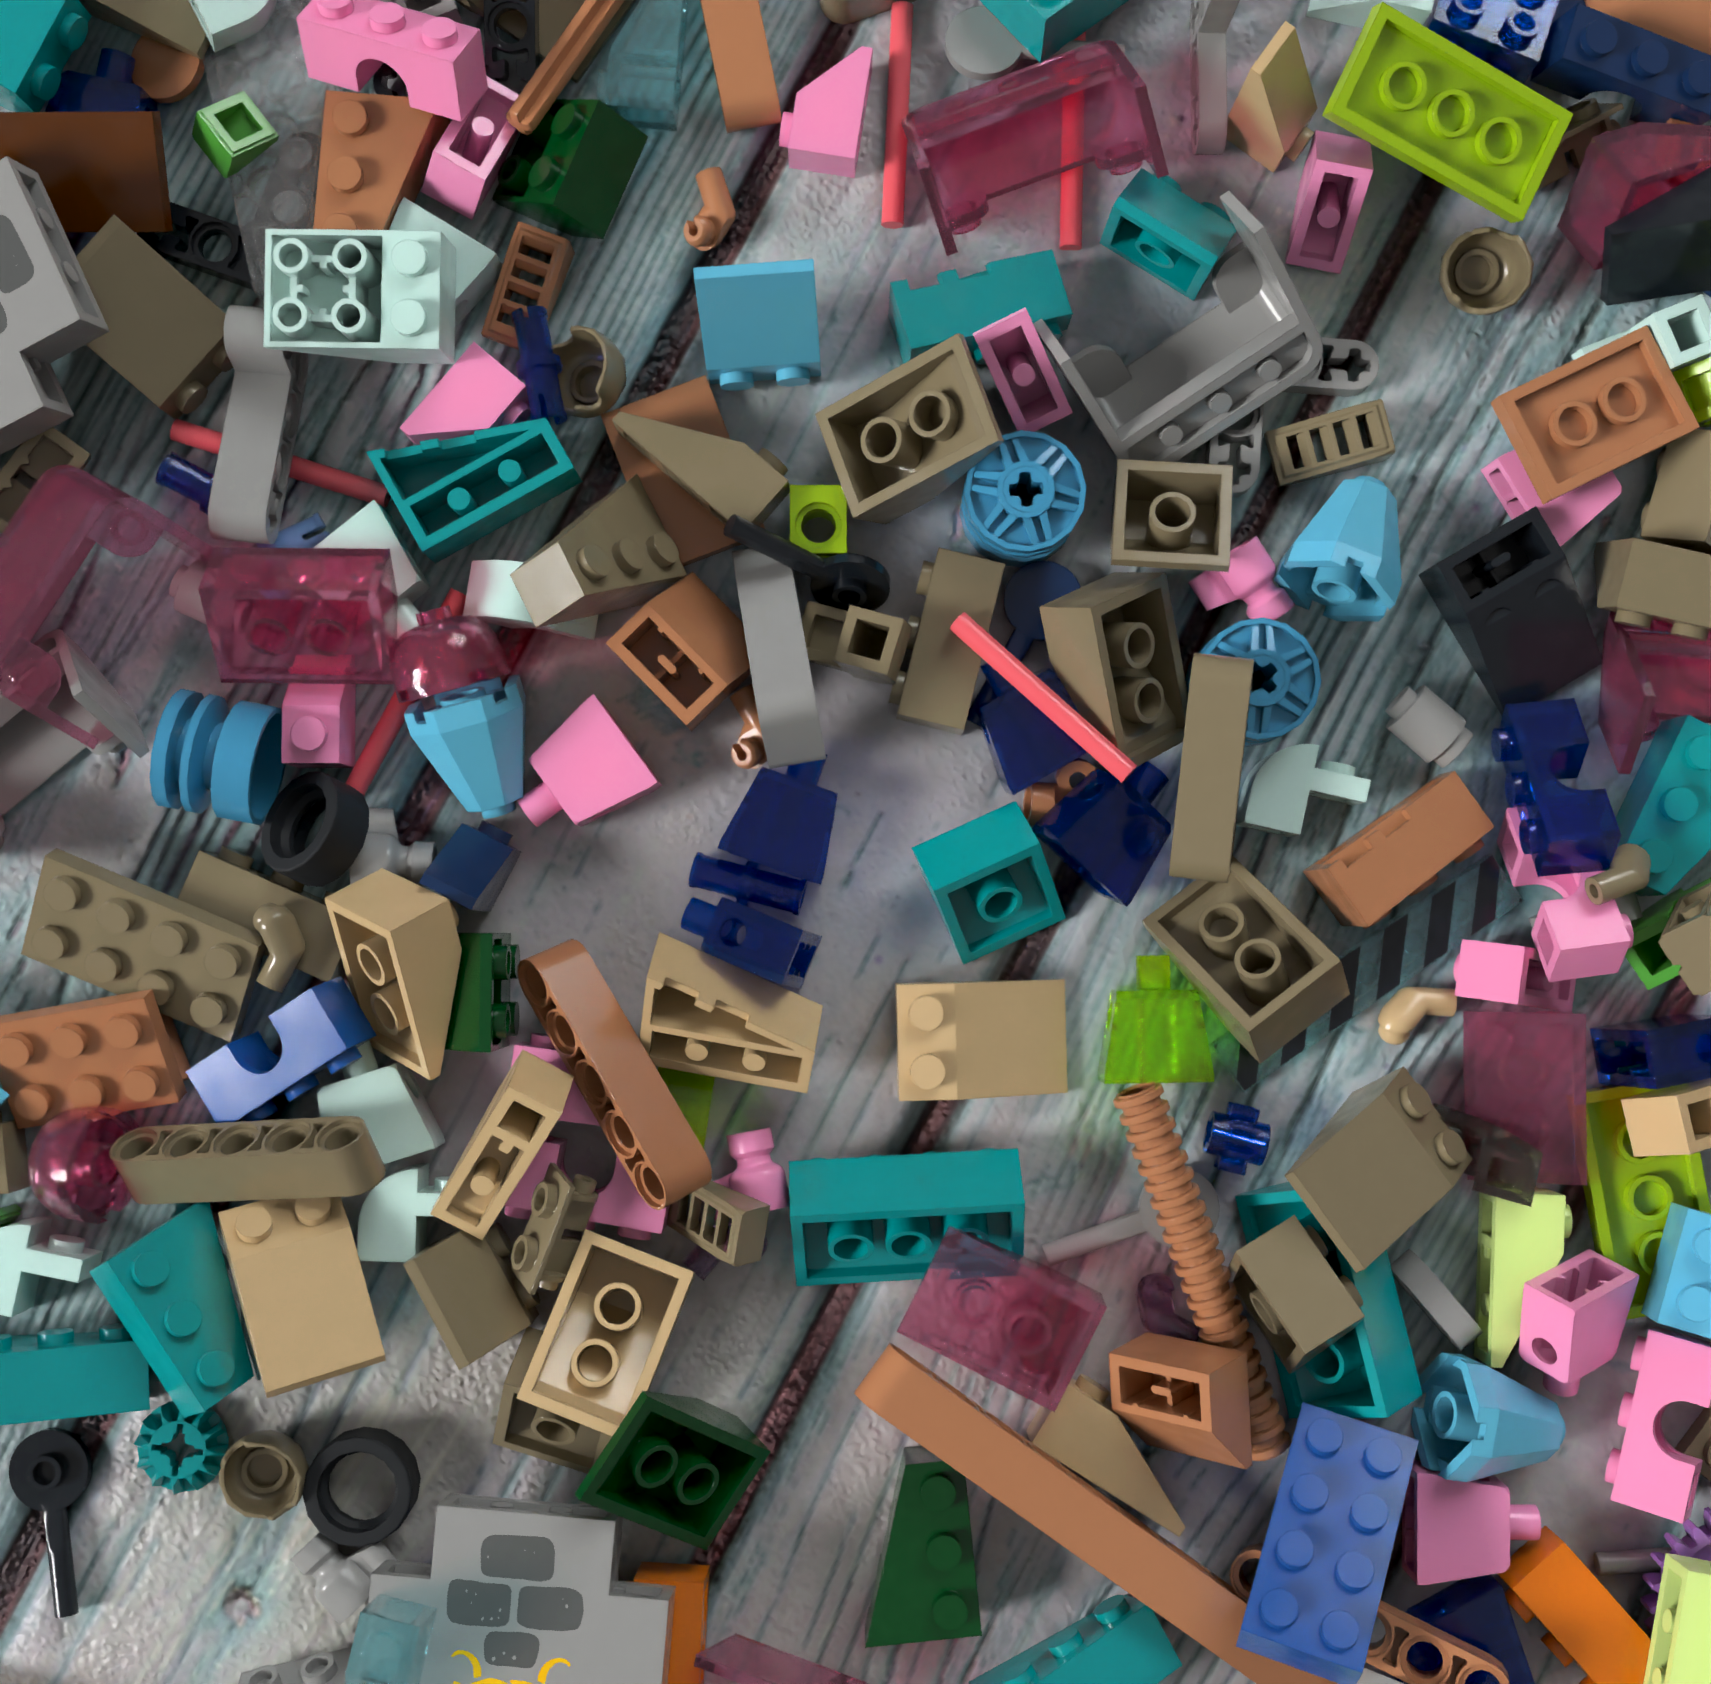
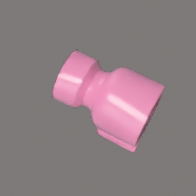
[1188,536,1295,620]
[713,1127,790,1220]

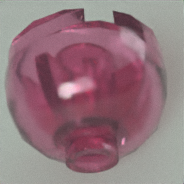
[390,605,511,704]
[28,1106,139,1224]

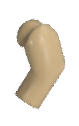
[1378,986,1457,1045]

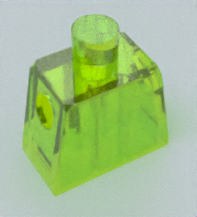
[1098,955,1214,1084]

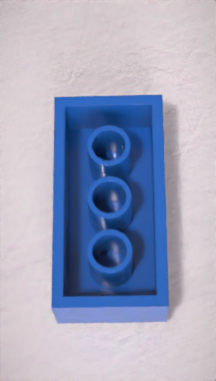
[1236,1402,1419,1684]

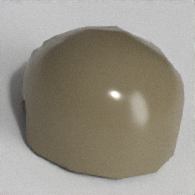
[1438,227,1534,315]
[546,325,627,418]
[219,1430,309,1521]

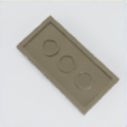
[21,848,266,1042]

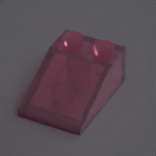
[1557,122,1711,270]
[1463,1009,1587,1186]
[897,1225,1107,1412]

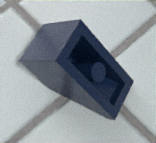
[419,820,522,912]

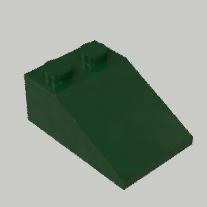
[575,1391,771,1550]

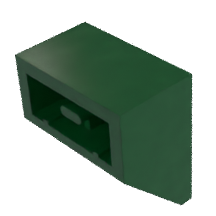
[491,99,648,239]
[445,932,520,1052]

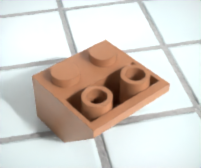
[606,572,751,732]
[1109,1332,1252,1469]

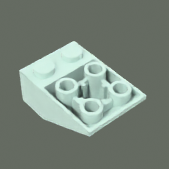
[263,229,456,364]

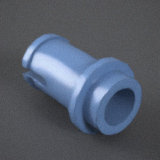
[256,512,330,573]

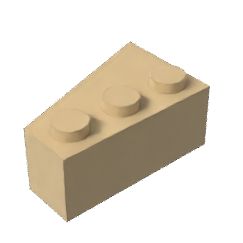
[639,932,823,1093]

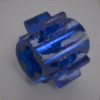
[1203,1102,1271,1176]

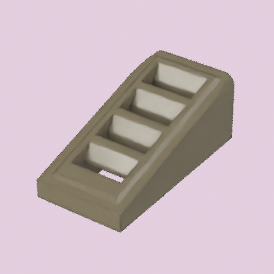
[1264,399,1395,488]
[666,1181,770,1267]

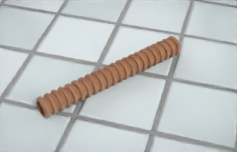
[1113,1081,1292,1461]

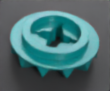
[134,1401,229,1495]

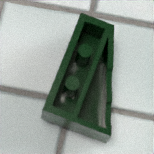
[865,1446,982,1648]

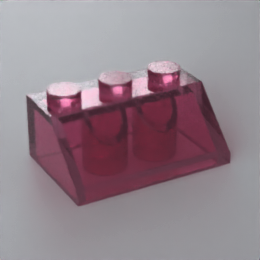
[198,547,398,684]

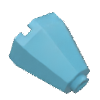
[1274,476,1402,622]
[404,675,526,819]
[1411,1351,1566,1482]

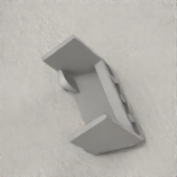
[1034,191,1323,462]
[0,629,149,849]

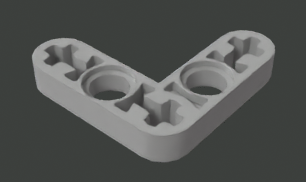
[1189,0,1240,155]
[1205,337,1379,498]

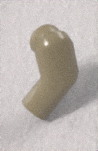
[1585,843,1651,905]
[253,903,306,993]

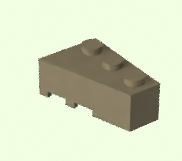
[510,474,687,628]

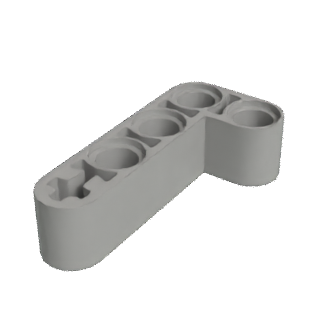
[208,305,308,544]
[732,548,826,769]

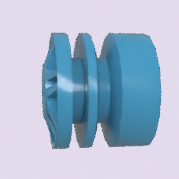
[959,430,1087,568]
[1185,618,1321,747]
[150,689,286,825]

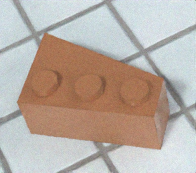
[313,90,451,230]
[1303,771,1495,929]

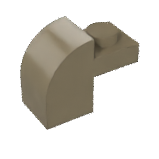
[802,601,912,685]

